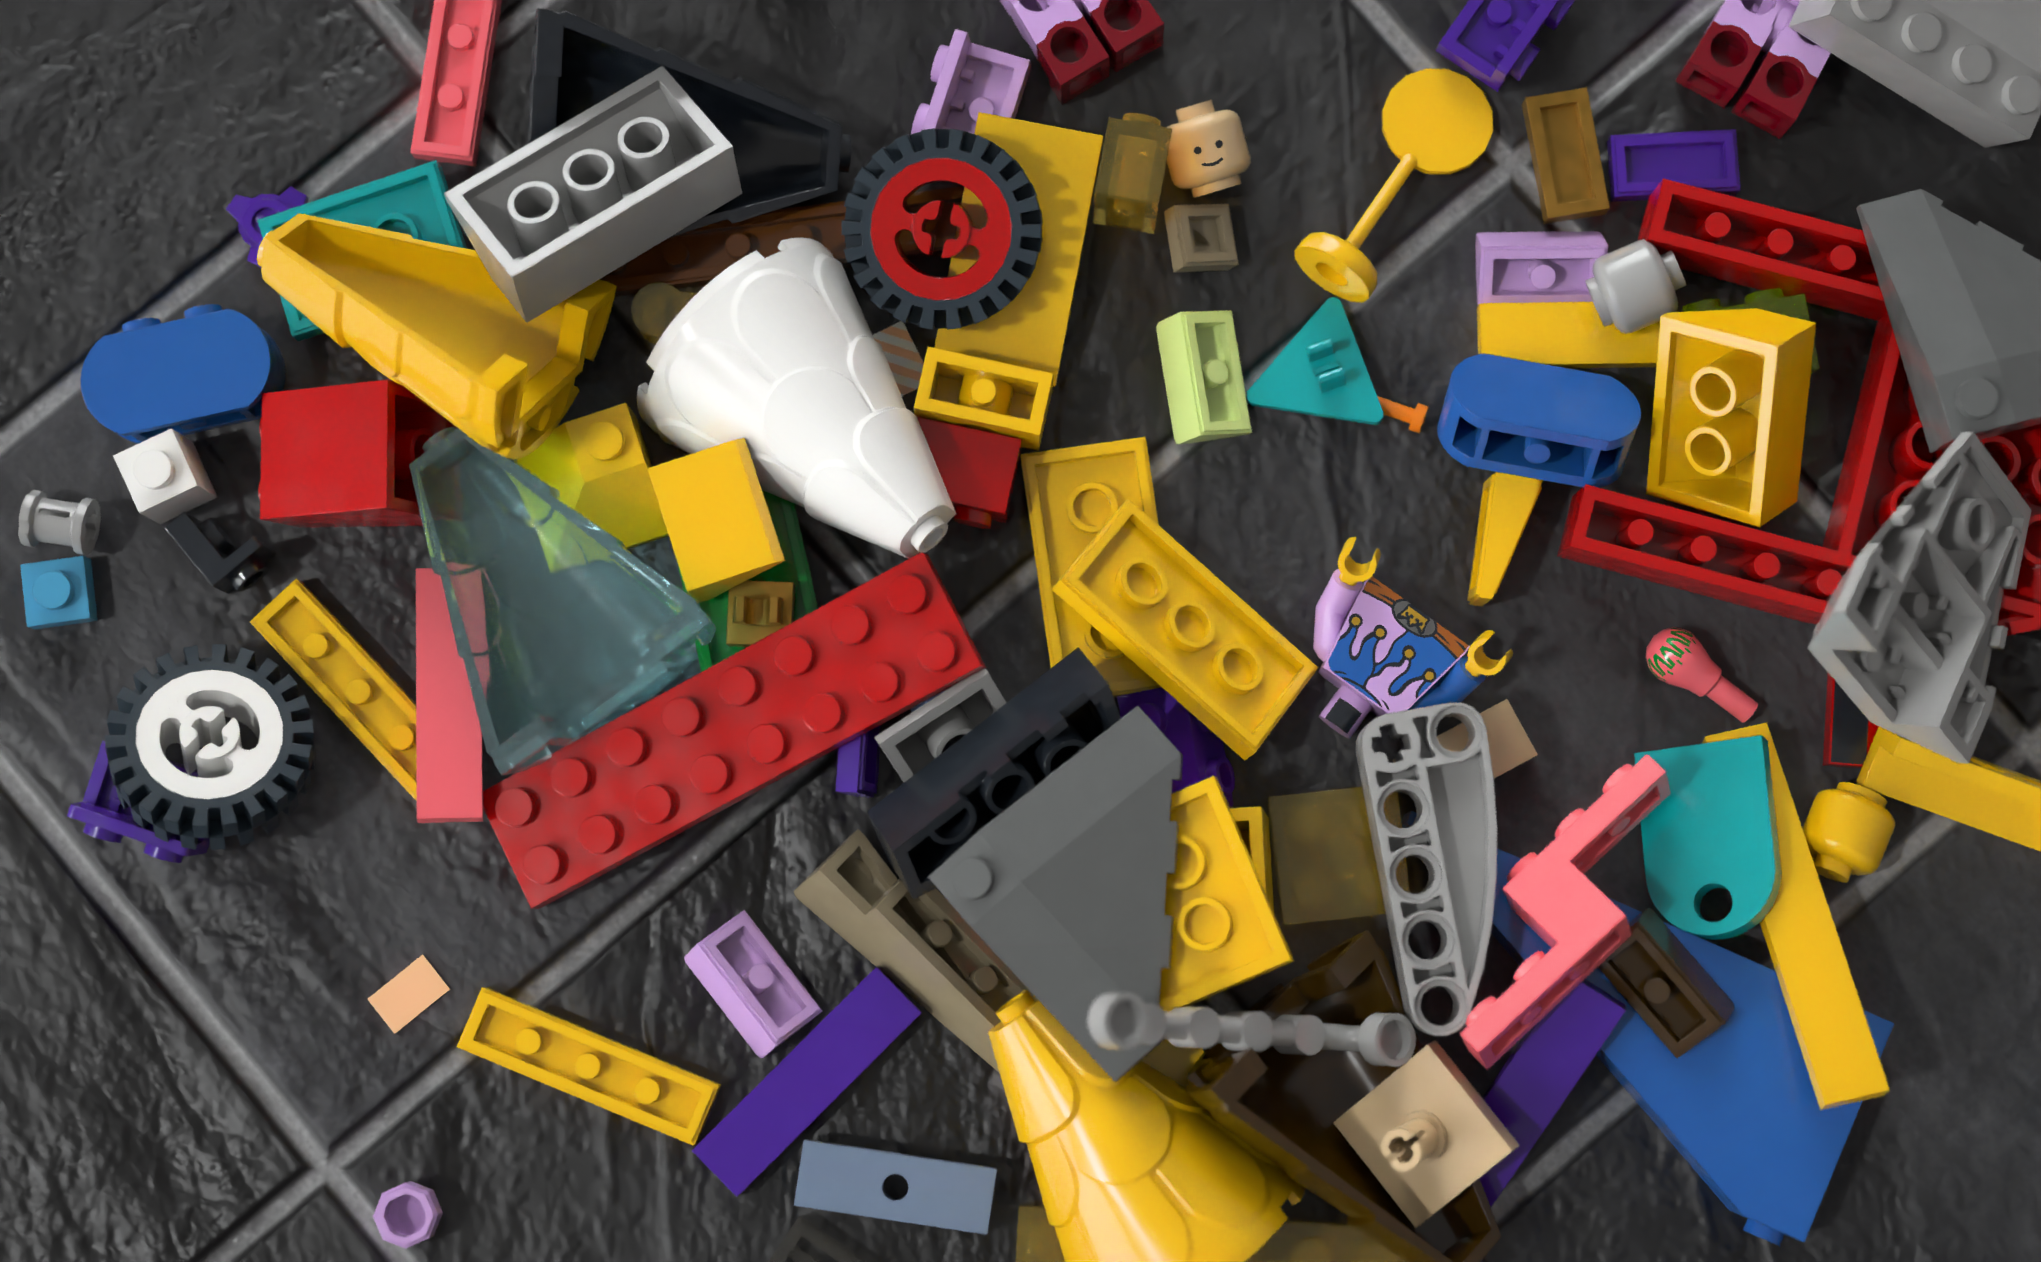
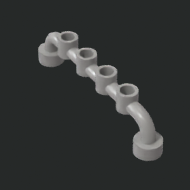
[1087,992,1416,1067]

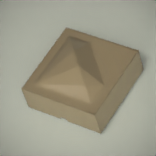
[1164,204,1239,273]

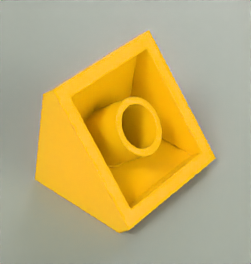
[647,438,785,602]

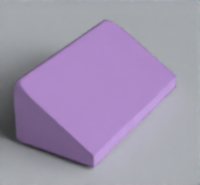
[1476,231,1608,305]
[684,910,822,1058]

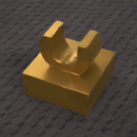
[726,581,795,647]

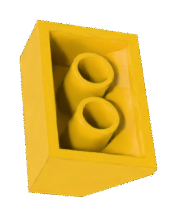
[1646,308,1816,527]

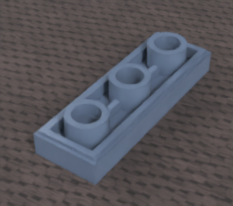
[794,1139,997,1235]

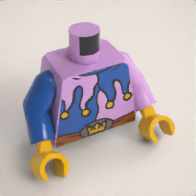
[1313,537,1513,739]

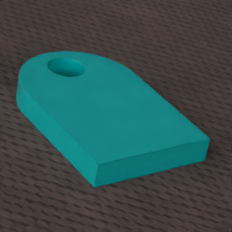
[1634,735,1781,940]

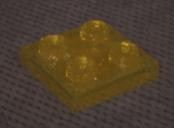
[1267,787,1410,926]

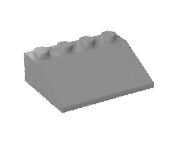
[1788,0,2041,148]

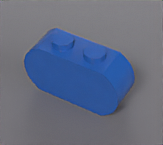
[81,304,285,444]
[1437,353,1641,488]

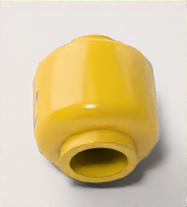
[1802,782,1895,883]

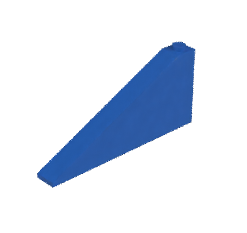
[1400,811,1894,1246]

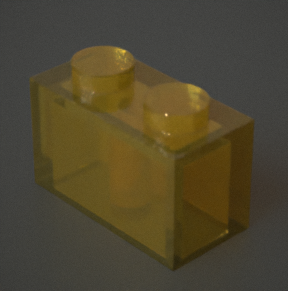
[1093,113,1172,234]

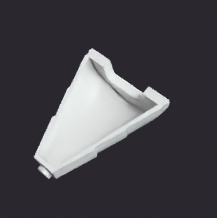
[637,237,956,559]

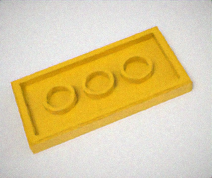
[934,112,1104,386]
[1020,437,1161,698]
[1052,498,1319,761]

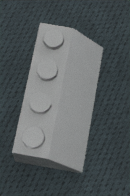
[444,66,742,323]

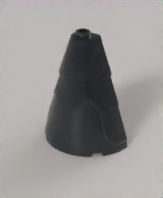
[528,8,851,238]

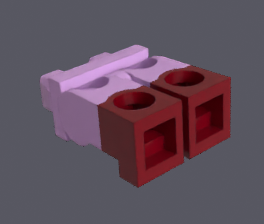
[1000,0,1164,105]
[1675,0,1830,139]

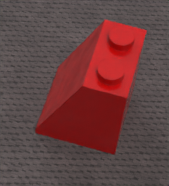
[258,379,463,527]

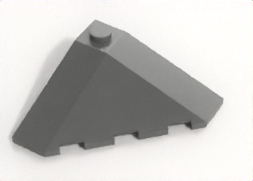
[1856,189,2041,453]
[928,706,1183,1082]

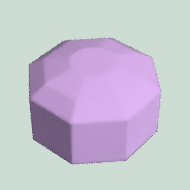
[373,1181,443,1249]

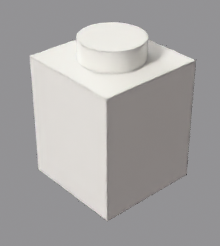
[113,428,218,524]

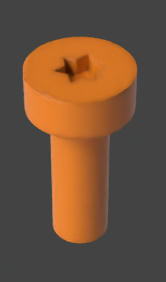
[1377,396,1429,434]

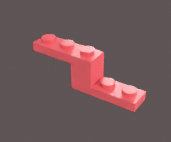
[1460,754,1671,1070]

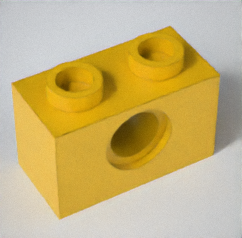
[914,347,1053,451]

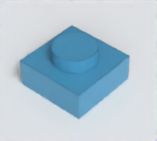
[20,556,98,630]

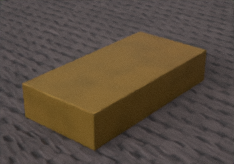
[1522,88,1610,224]

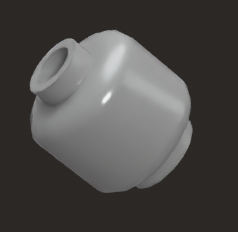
[1585,239,1686,334]

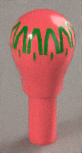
[1646,627,1758,723]

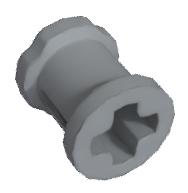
[18,490,101,555]

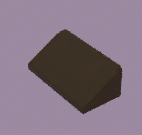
[1598,908,1735,1058]

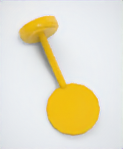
[1295,68,1493,303]

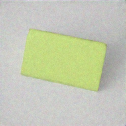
[1156,310,1252,444]

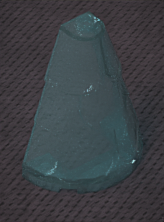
[409,427,716,775]

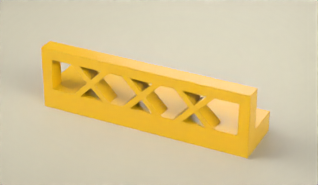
[1856,726,2041,852]

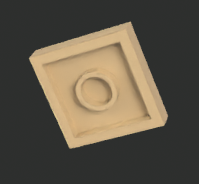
[1333,1040,1520,1228]

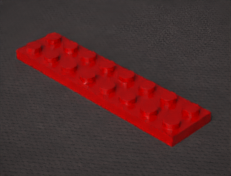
[483,552,986,909]

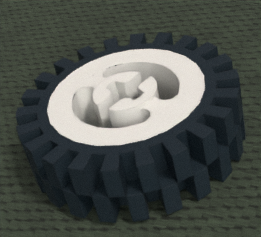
[105,644,315,850]

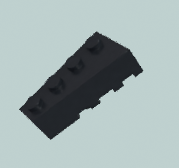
[867,647,1121,900]

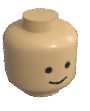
[1161,100,1251,198]

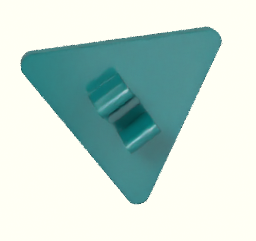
[1246,297,1384,425]

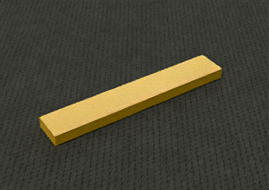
[1702,722,1890,1110]

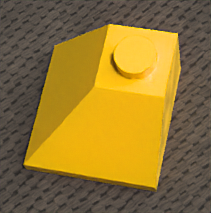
[516,403,669,573]

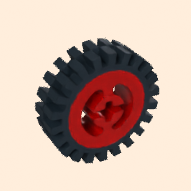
[842,128,1043,330]

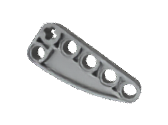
[1356,703,1497,1036]

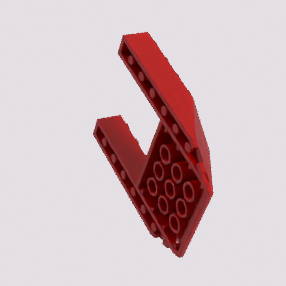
[1557,178,2041,636]

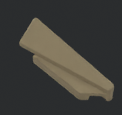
[794,829,1034,1073]

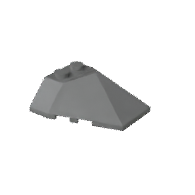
[1808,432,2031,764]

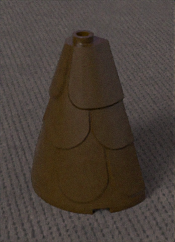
[1185,930,1502,1262]

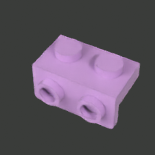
[911,29,1032,134]

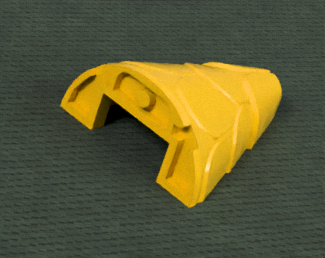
[257,213,617,459]
[988,989,1305,1262]

